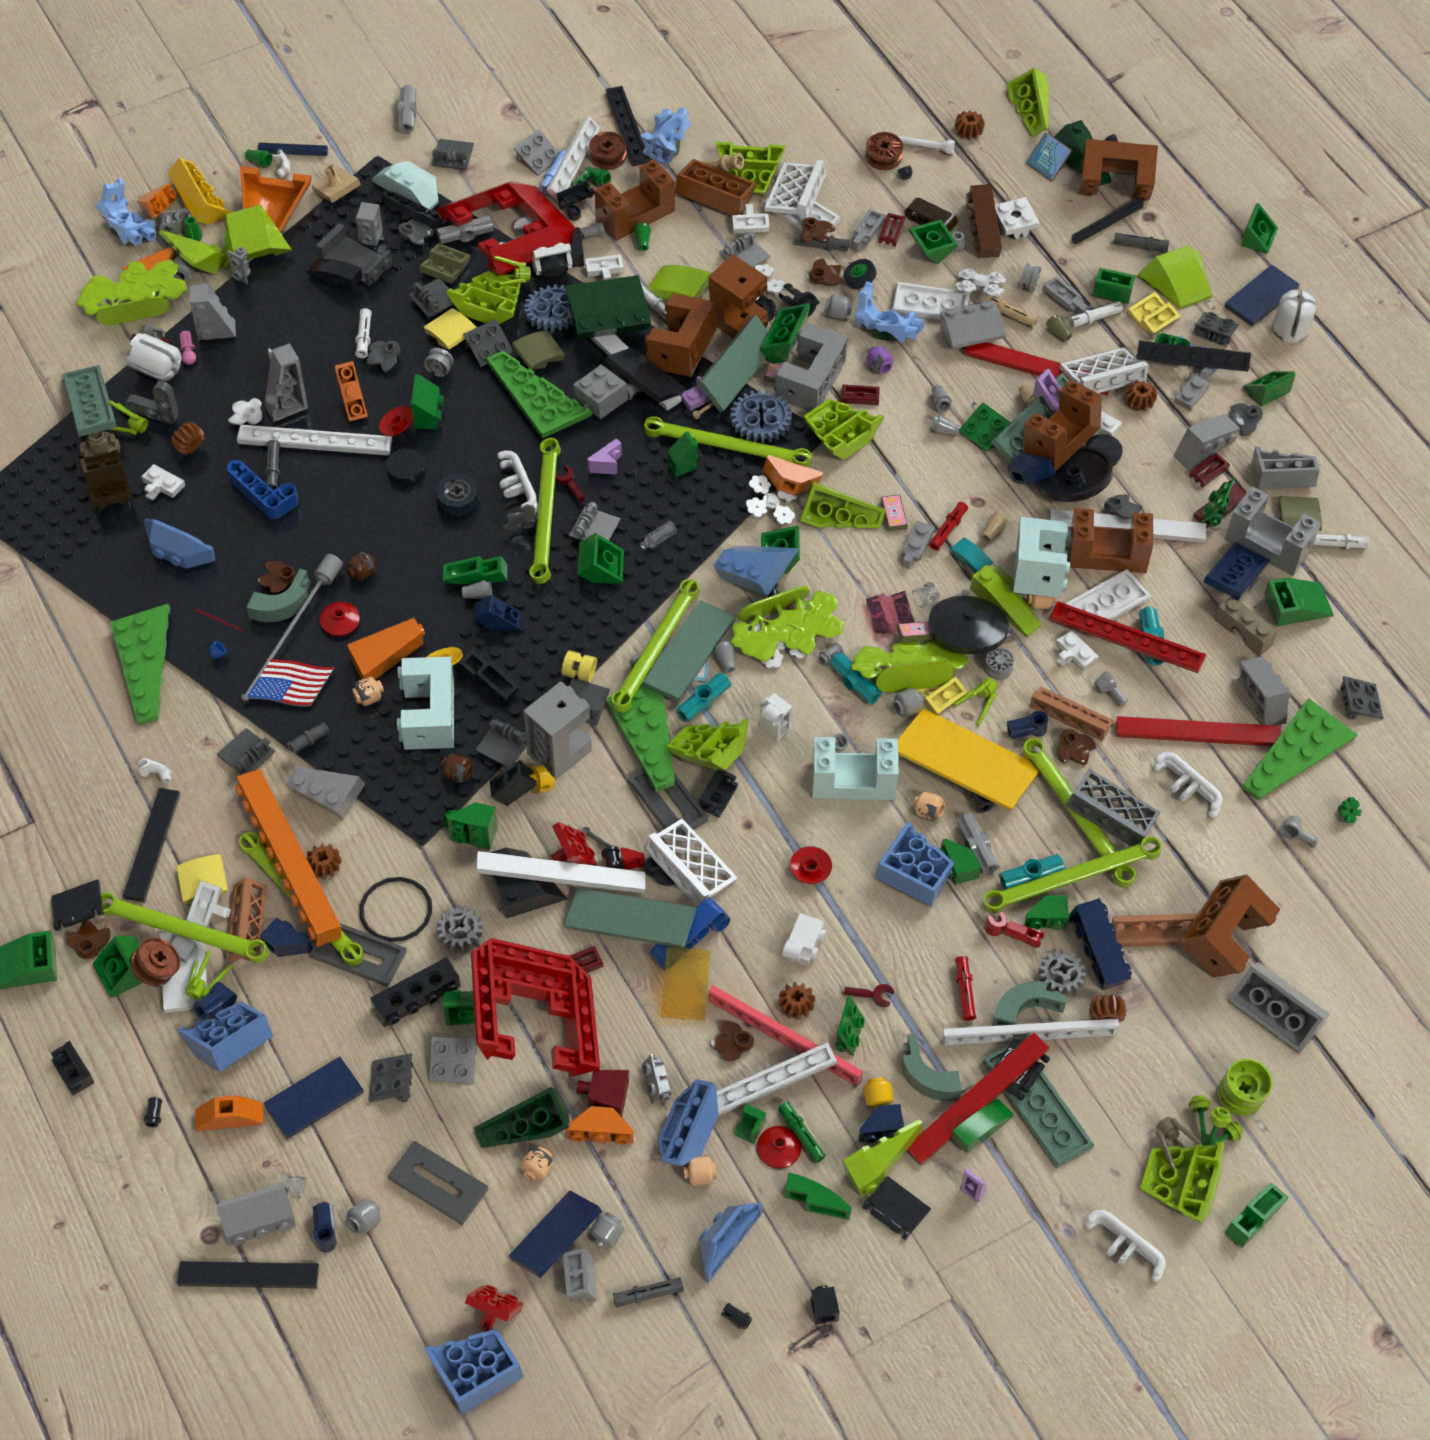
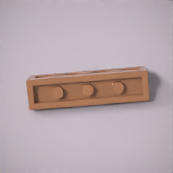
[1030,686,1114,741]
[225,877,267,963]
[1111,913,1198,947]

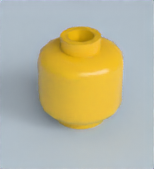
[863,1077,894,1109]

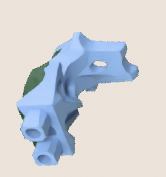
[641,108,691,164]
[95,178,156,245]
[855,281,924,343]

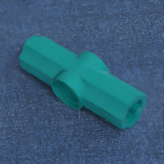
[1139,606,1165,666]
[829,653,882,705]
[676,673,731,722]
[999,854,1065,890]

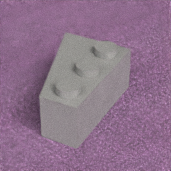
[189,284,236,340]
[1173,414,1240,471]
[1252,446,1320,489]
[1239,656,1290,726]
[286,766,365,819]

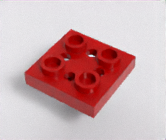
[551,822,597,866]
[465,1285,524,1332]

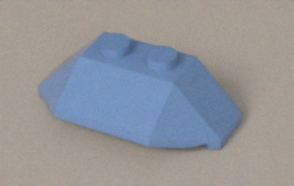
[144,518,216,568]
[658,1079,719,1166]
[699,1203,763,1283]

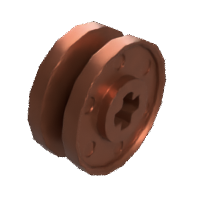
[589,131,627,170]
[865,132,903,170]
[130,937,181,987]

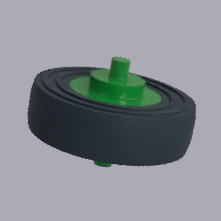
[844,259,877,289]

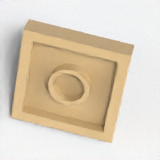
[312,164,361,203]

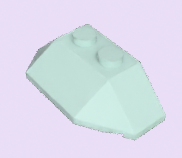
[372,161,439,209]

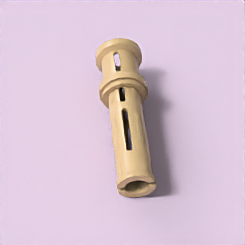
[701,153,744,171]
[984,295,1038,328]

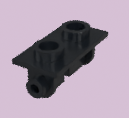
[556,180,595,210]

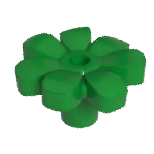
[571,170,591,187]
[1338,797,1362,823]

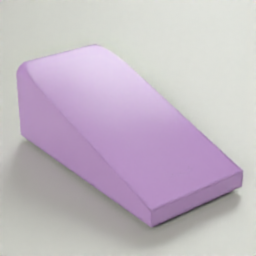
[960,1168,988,1202]

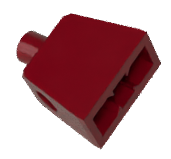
[576,1070,630,1117]

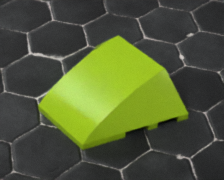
[715,141,786,194]
[221,205,292,270]
[1137,245,1212,309]
[647,265,713,304]
[447,271,521,324]
[803,399,884,460]
[667,719,748,770]
[1140,1142,1224,1224]

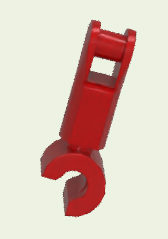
[984,911,1044,948]

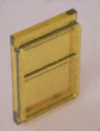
[661,947,710,1021]

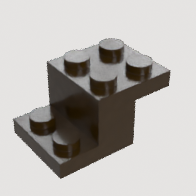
[80,450,133,509]

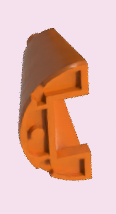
[240,166,312,233]

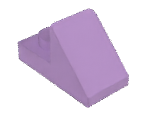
[1033,369,1061,411]
[680,377,711,411]
[587,439,622,474]

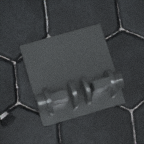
[432,139,474,169]
[409,278,454,318]
[1194,312,1239,345]
[463,319,514,367]
[1340,676,1384,719]
[569,678,610,725]
[475,719,527,768]
[217,728,276,775]
[369,1053,413,1102]

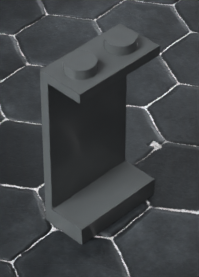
[316,223,392,286]

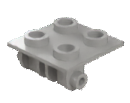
[514,129,559,176]
[719,232,770,267]
[569,502,621,540]
[429,1037,477,1083]

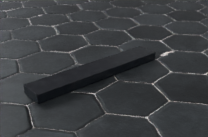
[606,86,650,166]
[1136,340,1251,372]
[123,788,180,903]
[177,1261,319,1289]

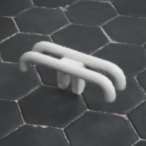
[497,450,538,514]
[1153,752,1223,818]
[1085,1210,1165,1282]

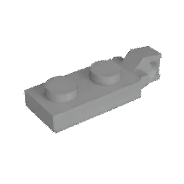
[852,209,886,251]
[1043,276,1088,315]
[1174,367,1213,410]
[902,520,935,569]

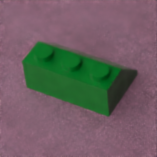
[760,303,811,364]

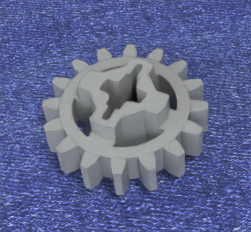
[436,906,483,951]
[1038,950,1086,996]

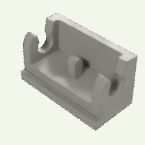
[563,1248,597,1303]

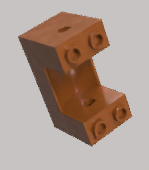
[1079,139,1158,201]
[594,159,675,241]
[708,254,769,339]
[645,293,716,377]
[1024,380,1102,471]
[1068,508,1153,573]
[1179,874,1280,978]

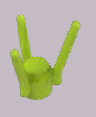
[494,256,531,286]
[109,400,148,435]
[954,677,998,726]
[184,950,233,1000]

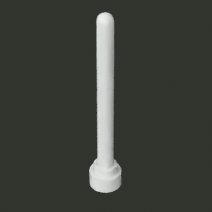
[871,133,955,155]

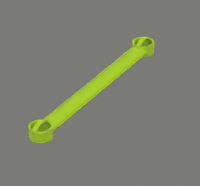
[644,416,811,467]
[529,438,561,584]
[611,579,699,712]
[1023,738,1136,888]
[239,832,364,966]
[984,836,1162,914]
[101,892,269,964]

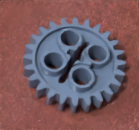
[524,284,573,332]
[730,390,792,443]

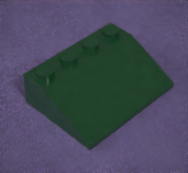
[565,275,651,340]

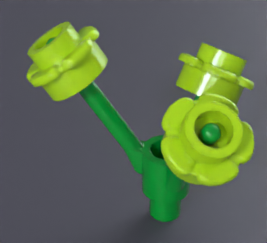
[1189,1095,1243,1146]

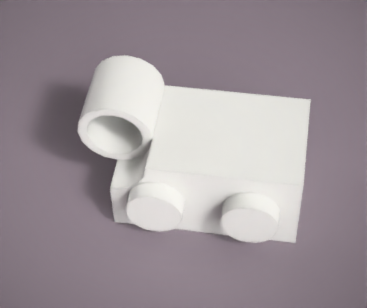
[759,693,793,741]
[782,913,826,967]

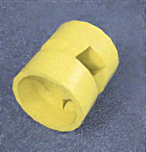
[562,650,597,683]

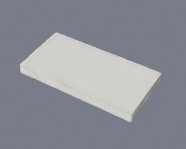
[763,183,841,231]
[892,282,970,320]
[1065,569,1151,635]
[160,932,208,1013]

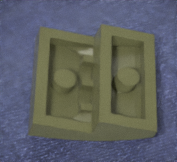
[420,243,470,284]
[512,331,565,370]
[1278,496,1322,531]

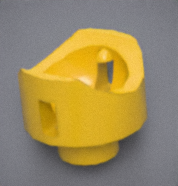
[529,764,555,794]

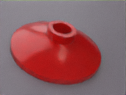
[379,406,414,436]
[320,602,360,636]
[790,846,832,884]
[757,1126,802,1169]

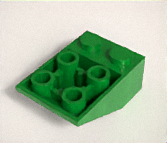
[1264,578,1334,626]
[0,931,57,989]

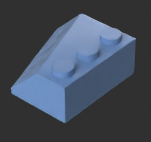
[713,546,798,597]
[876,821,954,907]
[177,1002,273,1072]
[424,1329,524,1415]

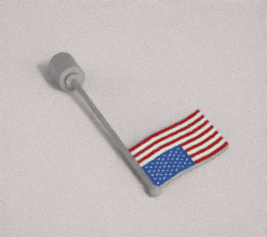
[241,554,343,707]

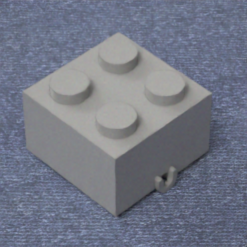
[573,365,628,419]

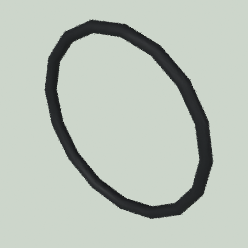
[360,877,432,942]

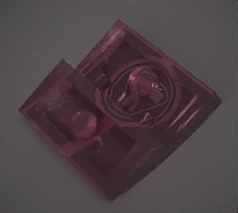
[866,591,915,633]

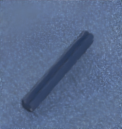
[258,142,328,156]

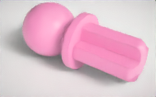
[180,331,196,365]

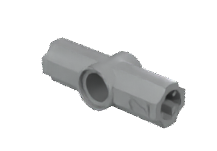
[398,85,417,134]
[437,216,493,244]
[957,813,999,875]

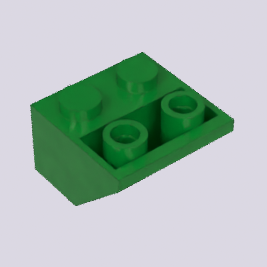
[1093,267,1136,304]
[447,802,498,849]

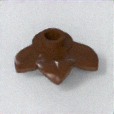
[801,217,835,243]
[809,258,843,286]
[257,561,297,593]
[1057,729,1096,765]
[66,920,110,959]
[710,1021,754,1061]

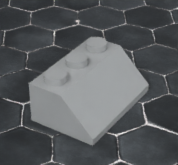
[940,301,1006,349]
[216,1183,296,1246]

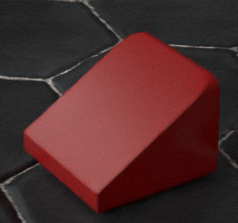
[620,847,645,870]

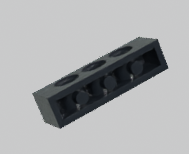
[370,957,461,1028]

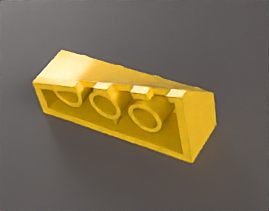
[168,157,232,225]

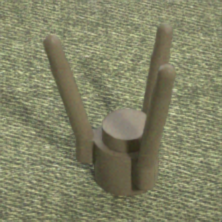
[1155,1117,1200,1169]

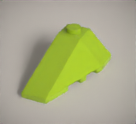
[1006,68,1049,136]
[158,230,227,275]
[800,481,886,528]
[970,565,1041,637]
[843,1119,923,1197]

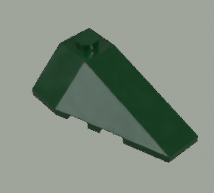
[1054,120,1112,186]
[474,1087,570,1148]

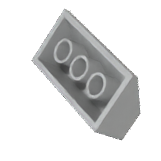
[1228,962,1330,1053]

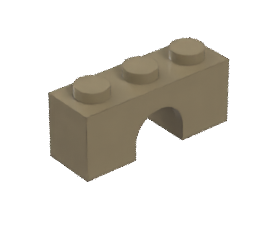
[1215,597,1277,656]

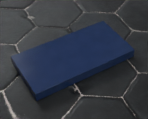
[1224,264,1300,327]
[1204,542,1270,600]
[264,1056,364,1140]
[509,1190,602,1278]

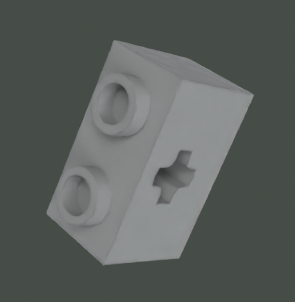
[356,202,383,246]

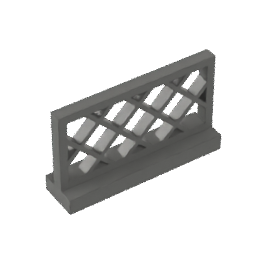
[1066,769,1160,846]

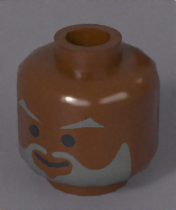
[346,552,377,581]
[441,753,473,783]

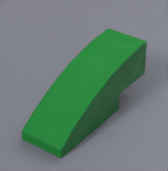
[443,556,507,585]
[951,1099,1014,1153]
[784,1173,852,1220]
[1225,1183,1289,1248]

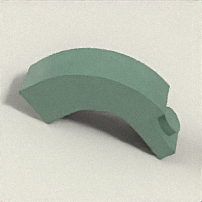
[247,569,310,622]
[992,981,1067,1026]
[901,1034,962,1101]

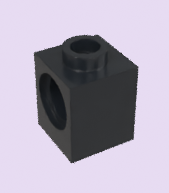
[810,1285,840,1325]

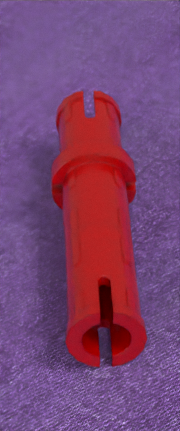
[929,501,968,551]
[955,956,977,1021]

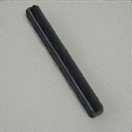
[1071,198,1144,244]

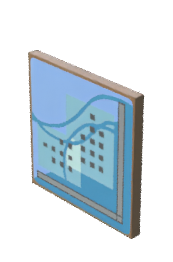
[1026,132,1073,181]

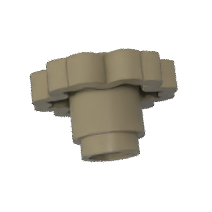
[80,431,121,458]

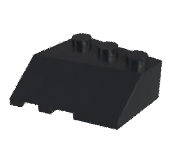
[489,848,567,919]

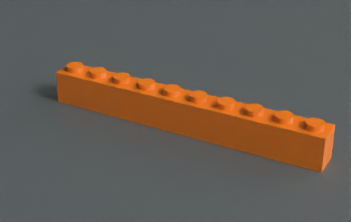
[234,769,341,947]

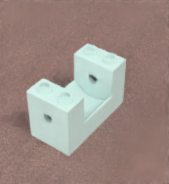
[1013,517,1071,598]
[397,657,454,750]
[812,737,899,800]

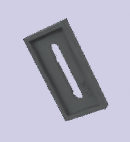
[628,769,709,836]
[310,923,407,987]
[388,1141,489,1226]

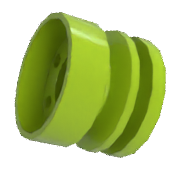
[1217,1059,1273,1116]

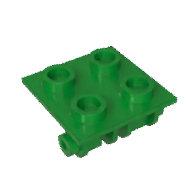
[958,402,1011,451]
[1201,478,1235,526]
[835,995,865,1056]

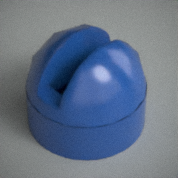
[208,641,227,659]

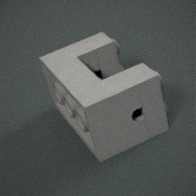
[773,323,848,412]
[1225,487,1321,576]
[524,682,592,780]

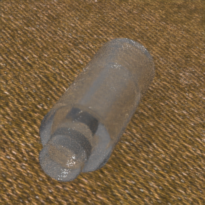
[640,520,677,550]

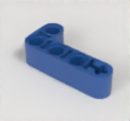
[227,460,298,520]
[650,897,731,970]

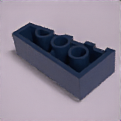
[1069,898,1132,991]

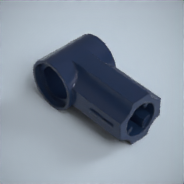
[1007,711,1049,739]
[192,982,237,1020]
[313,1202,337,1253]

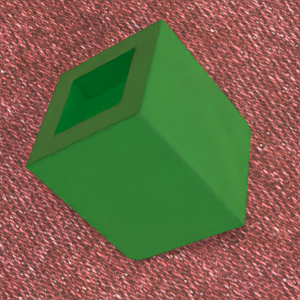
[735,1104,766,1144]

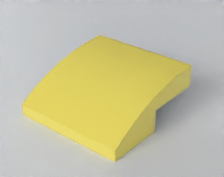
[1126,292,1180,335]
[424,308,477,350]
[916,676,968,715]
[176,854,229,905]

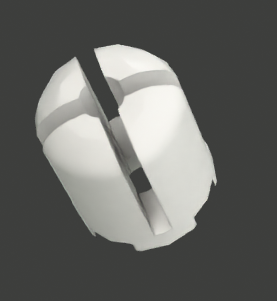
[1273,290,1316,343]
[126,333,181,381]

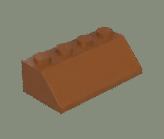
[675,159,757,216]

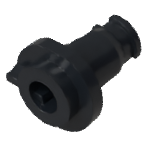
[778,283,820,317]

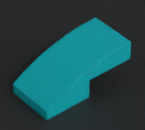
[950,537,993,573]

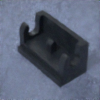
[490,760,537,806]
[699,770,738,818]
[51,1040,94,1095]

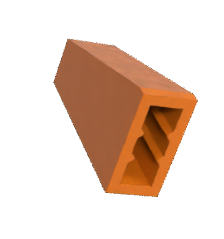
[347,618,425,680]

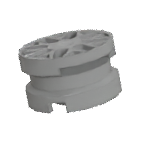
[1020,263,1041,291]
[424,348,454,377]
[985,648,1014,680]

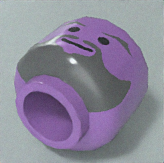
[866,346,894,374]

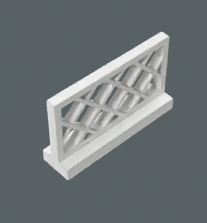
[764,160,826,220]
[1060,347,1149,393]
[643,819,737,906]

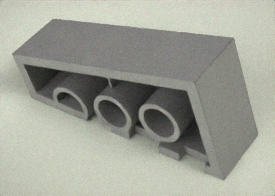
[264,343,308,422]

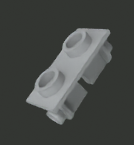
[227,247,250,284]
[642,1054,671,1104]

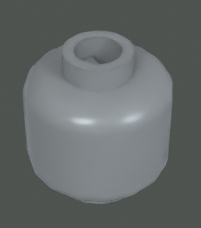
[173,257,195,283]
[825,294,852,320]
[893,688,924,718]
[346,1199,381,1234]
[590,1212,624,1248]

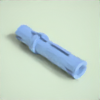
[539,150,566,194]

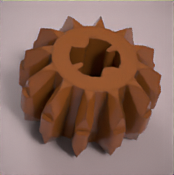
[955,110,985,139]
[1125,380,1157,411]
[171,421,205,455]
[306,843,342,880]
[778,982,815,1020]
[1089,994,1127,1022]

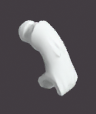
[272,149,290,178]
[138,758,172,783]

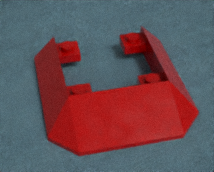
[436,181,575,276]
[471,938,600,1078]

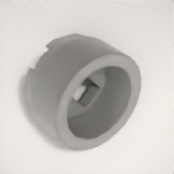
[834,733,848,751]

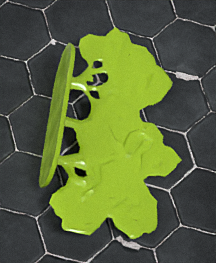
[76,260,187,325]
[730,586,845,662]
[851,639,969,693]

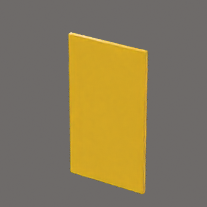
[898,708,1040,811]

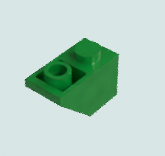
[667,431,698,477]
[939,839,981,885]
[1024,895,1069,930]

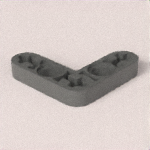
[125,381,179,424]

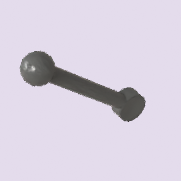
[582,827,615,847]

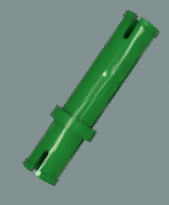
[777,1101,826,1164]

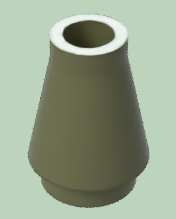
[1046,314,1072,342]

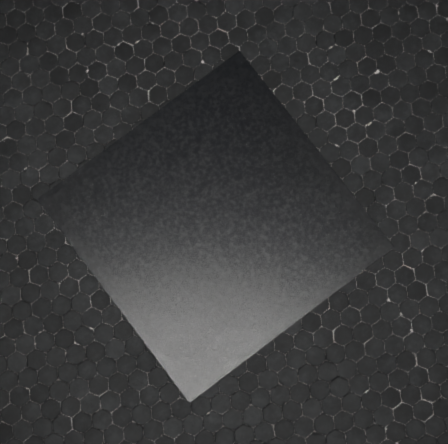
[0,156,822,846]

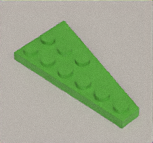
[487,351,592,439]
[110,604,170,725]
[606,684,675,792]
[1241,698,1358,800]

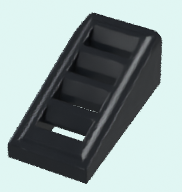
[571,227,584,267]

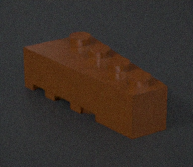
[966,184,1002,258]

